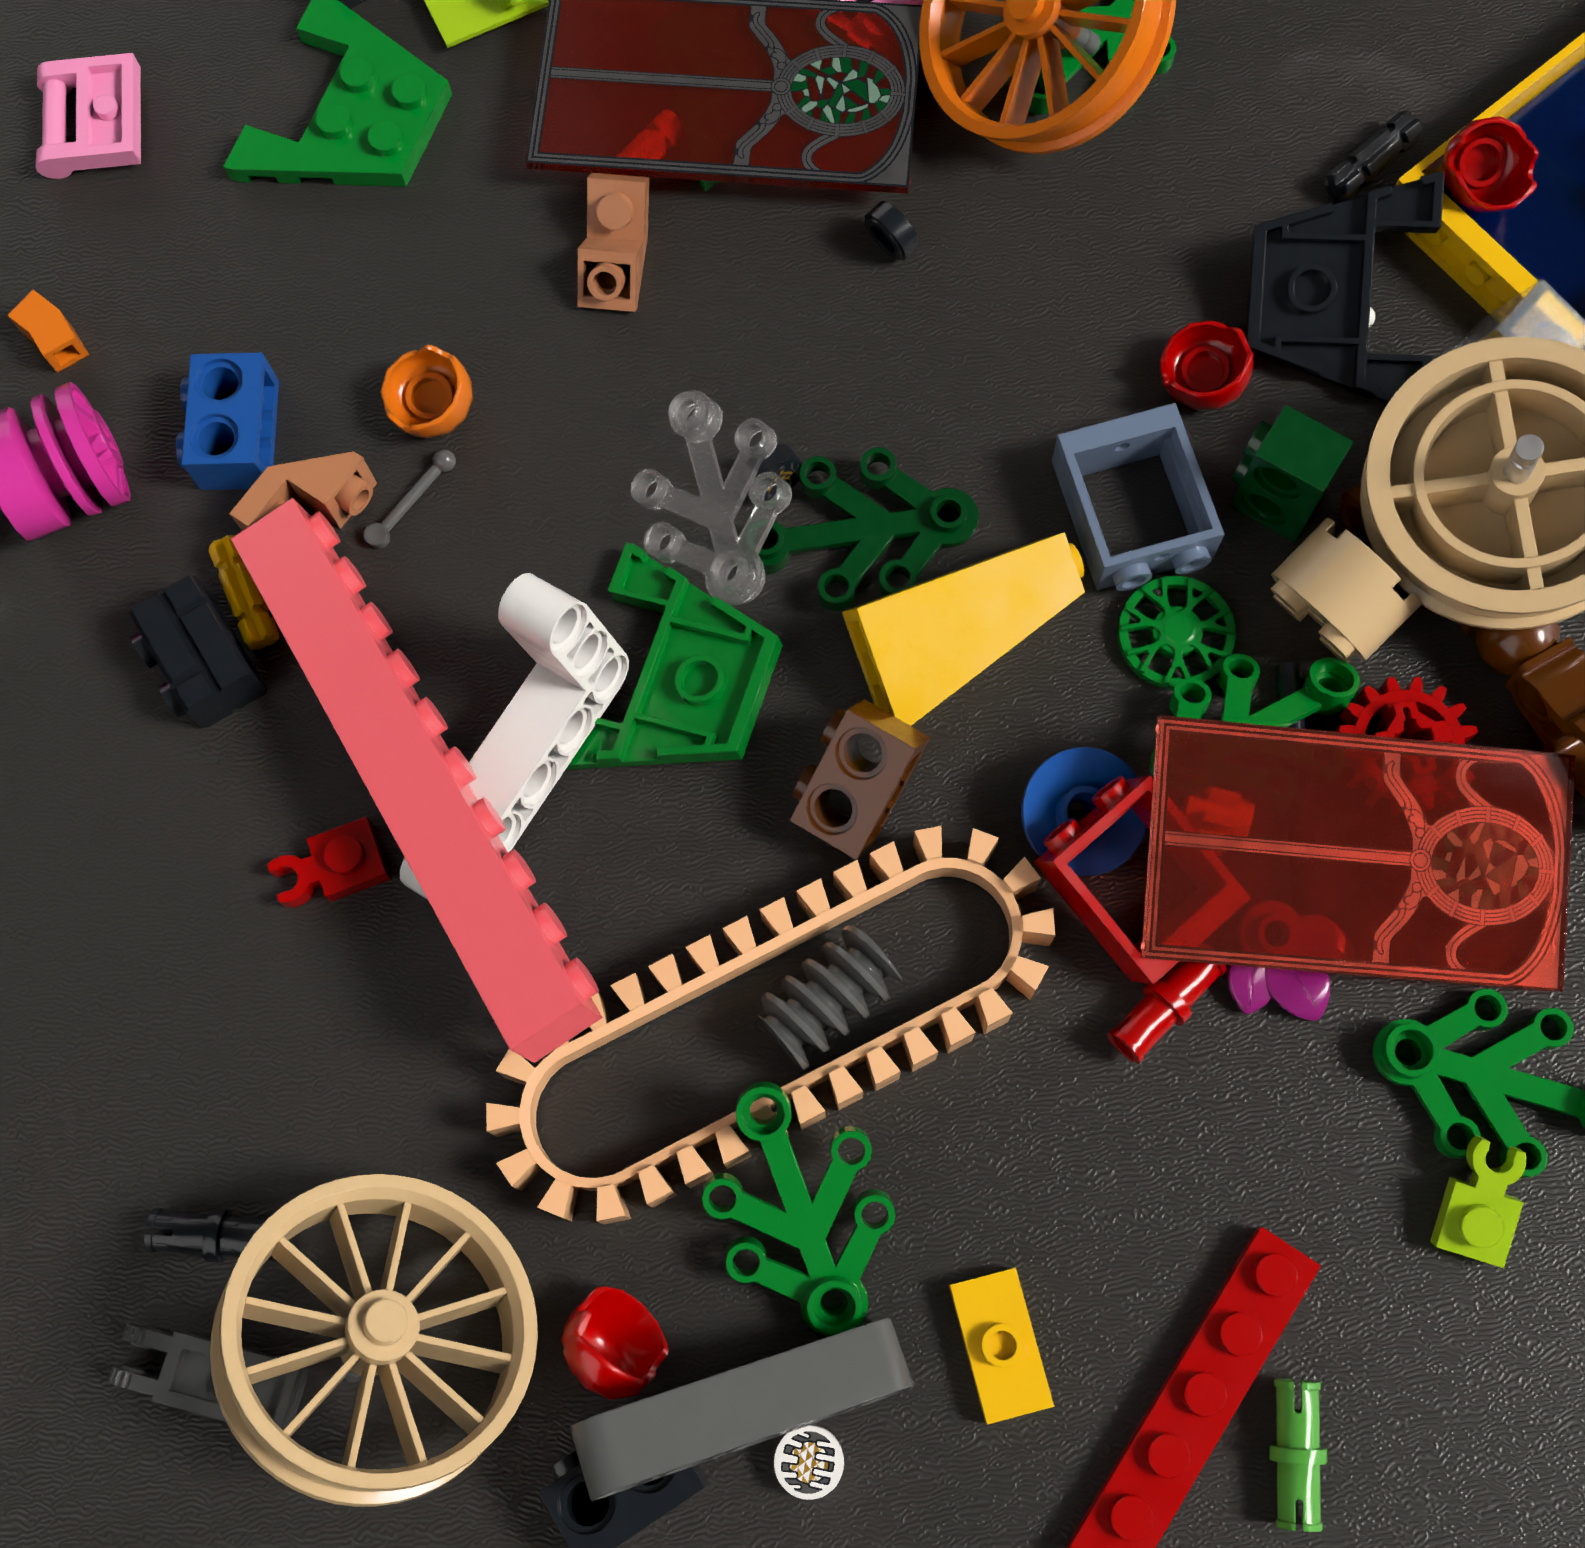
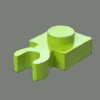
[1430,1135,1526,1268]

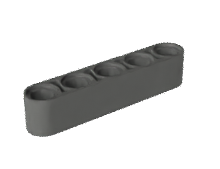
[570,1318,914,1501]

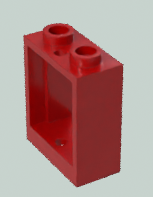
[1033,776,1249,985]

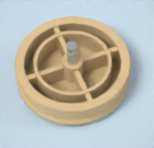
[1360,336,1585,630]

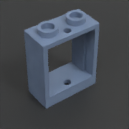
[1051,403,1225,591]

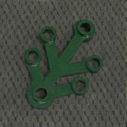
[742,447,979,611]

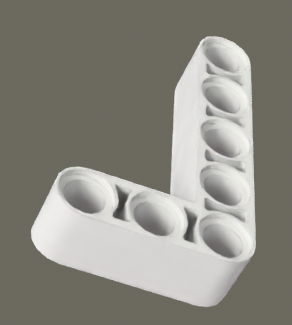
[400,573,629,900]

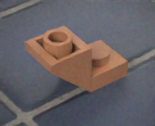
[578,173,649,312]
[229,451,377,531]

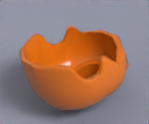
[380,345,473,438]

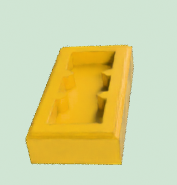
[949,1268,1054,1425]

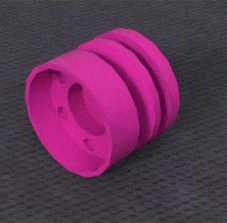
[0,382,131,542]

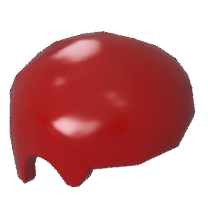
[1442,116,1539,213]
[1160,320,1254,411]
[561,1286,669,1400]

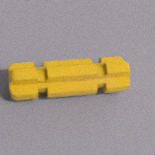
[208,535,279,650]

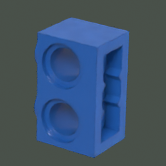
[176,352,279,490]

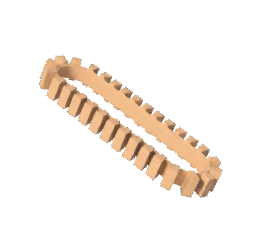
[486,826,1055,1224]

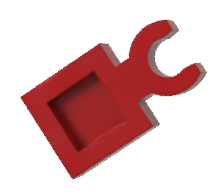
[267,816,392,908]

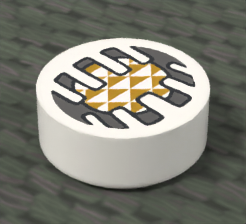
[774,1425,844,1500]

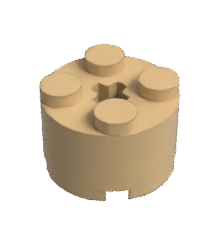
[1270,518,1421,663]

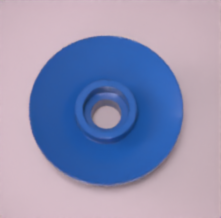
[1021,747,1146,876]

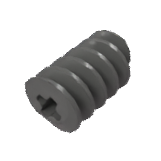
[758,925,904,1070]

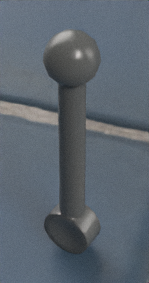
[364,449,456,550]

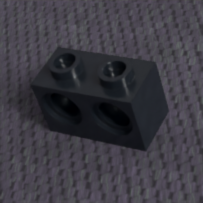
[538,1451,709,1548]

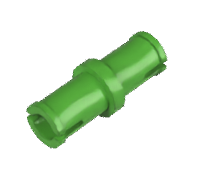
[1269,1378,1327,1532]

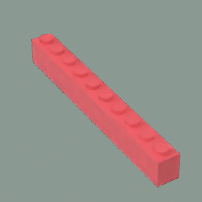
[231,498,603,1063]

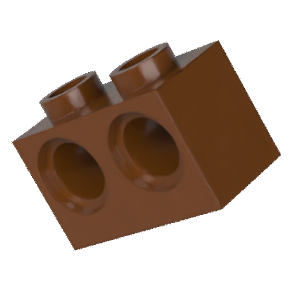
[790,699,931,860]

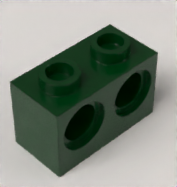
[1231,405,1354,542]

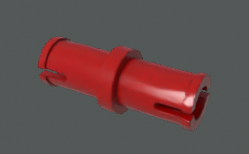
[1107,942,1227,1064]

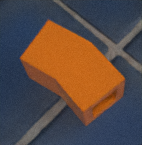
[7,290,89,373]

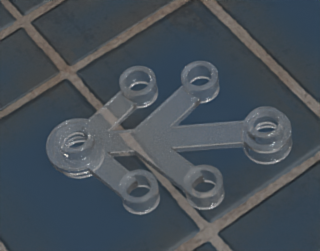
[631,390,792,606]

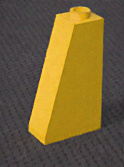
[842,532,1085,726]

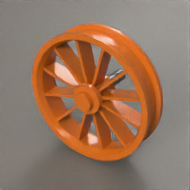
[919,0,1176,155]

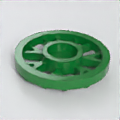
[1117,576,1236,690]

